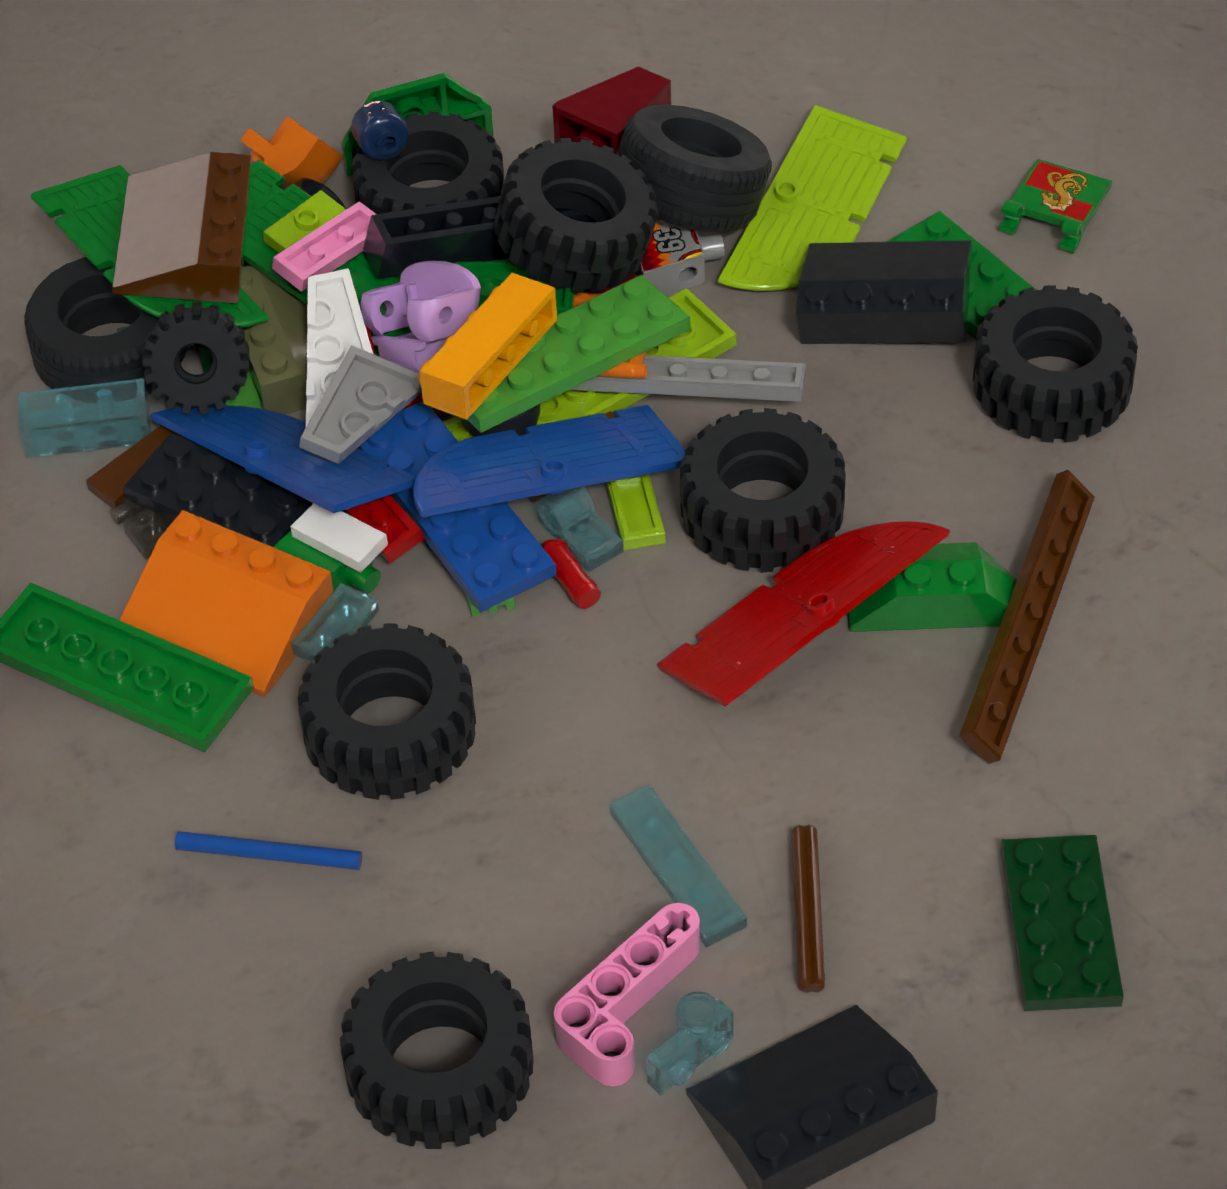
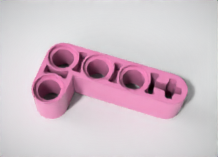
[554,903,700,1086]

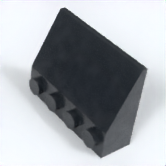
[796,240,972,344]
[686,1005,938,1189]

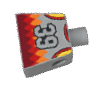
[635,219,725,295]

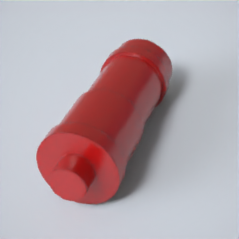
[542,539,601,609]

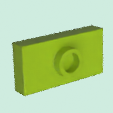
[263,190,347,253]

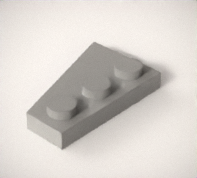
[299,345,422,464]

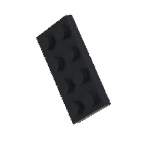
[123,432,313,547]

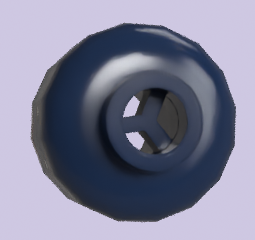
[352,101,409,160]

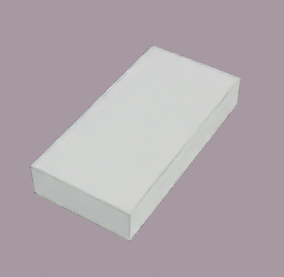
[290,503,388,572]

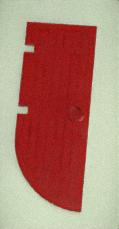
[657,521,950,707]

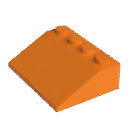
[119,510,336,697]

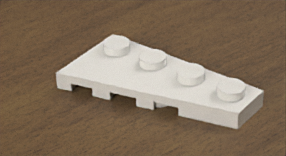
[306,268,373,427]

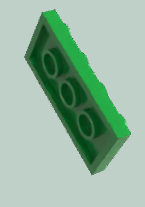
[886,211,1037,339]

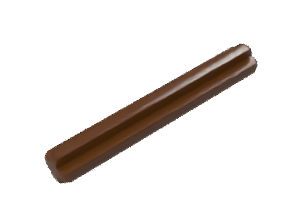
[792,825,825,993]

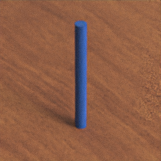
[175,831,362,870]

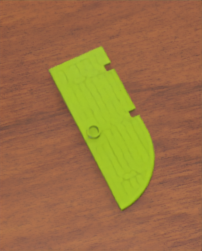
[718,105,907,291]

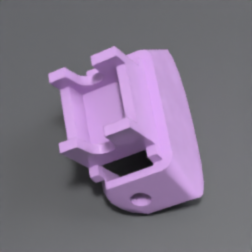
[360,261,481,373]

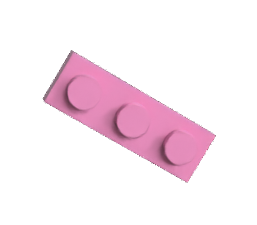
[272,201,375,292]

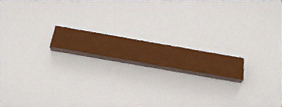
[959,469,1095,764]

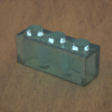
[18,378,151,458]

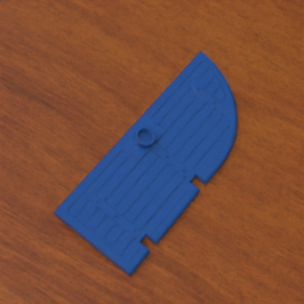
[151,405,416,513]
[413,405,685,517]

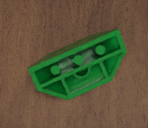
[341,73,494,176]
[848,542,1017,632]

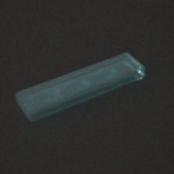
[610,785,747,948]

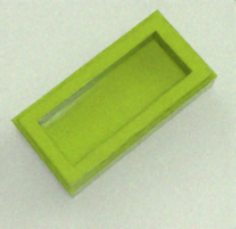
[606,474,666,551]

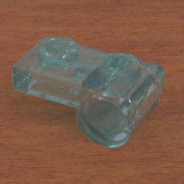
[537,487,624,572]
[646,992,734,1096]

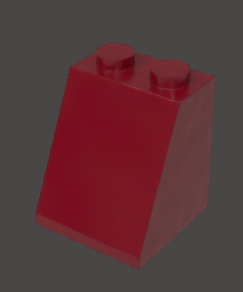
[552,66,671,155]

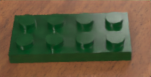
[1001,835,1124,1011]

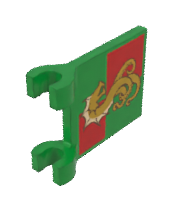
[998,159,1112,254]

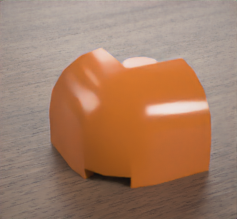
[240,116,344,189]

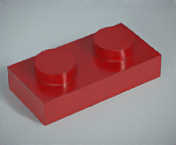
[344,495,425,564]

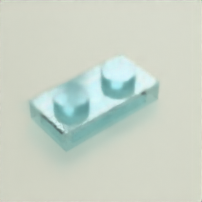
[291,583,379,664]

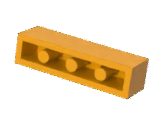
[419,273,558,420]

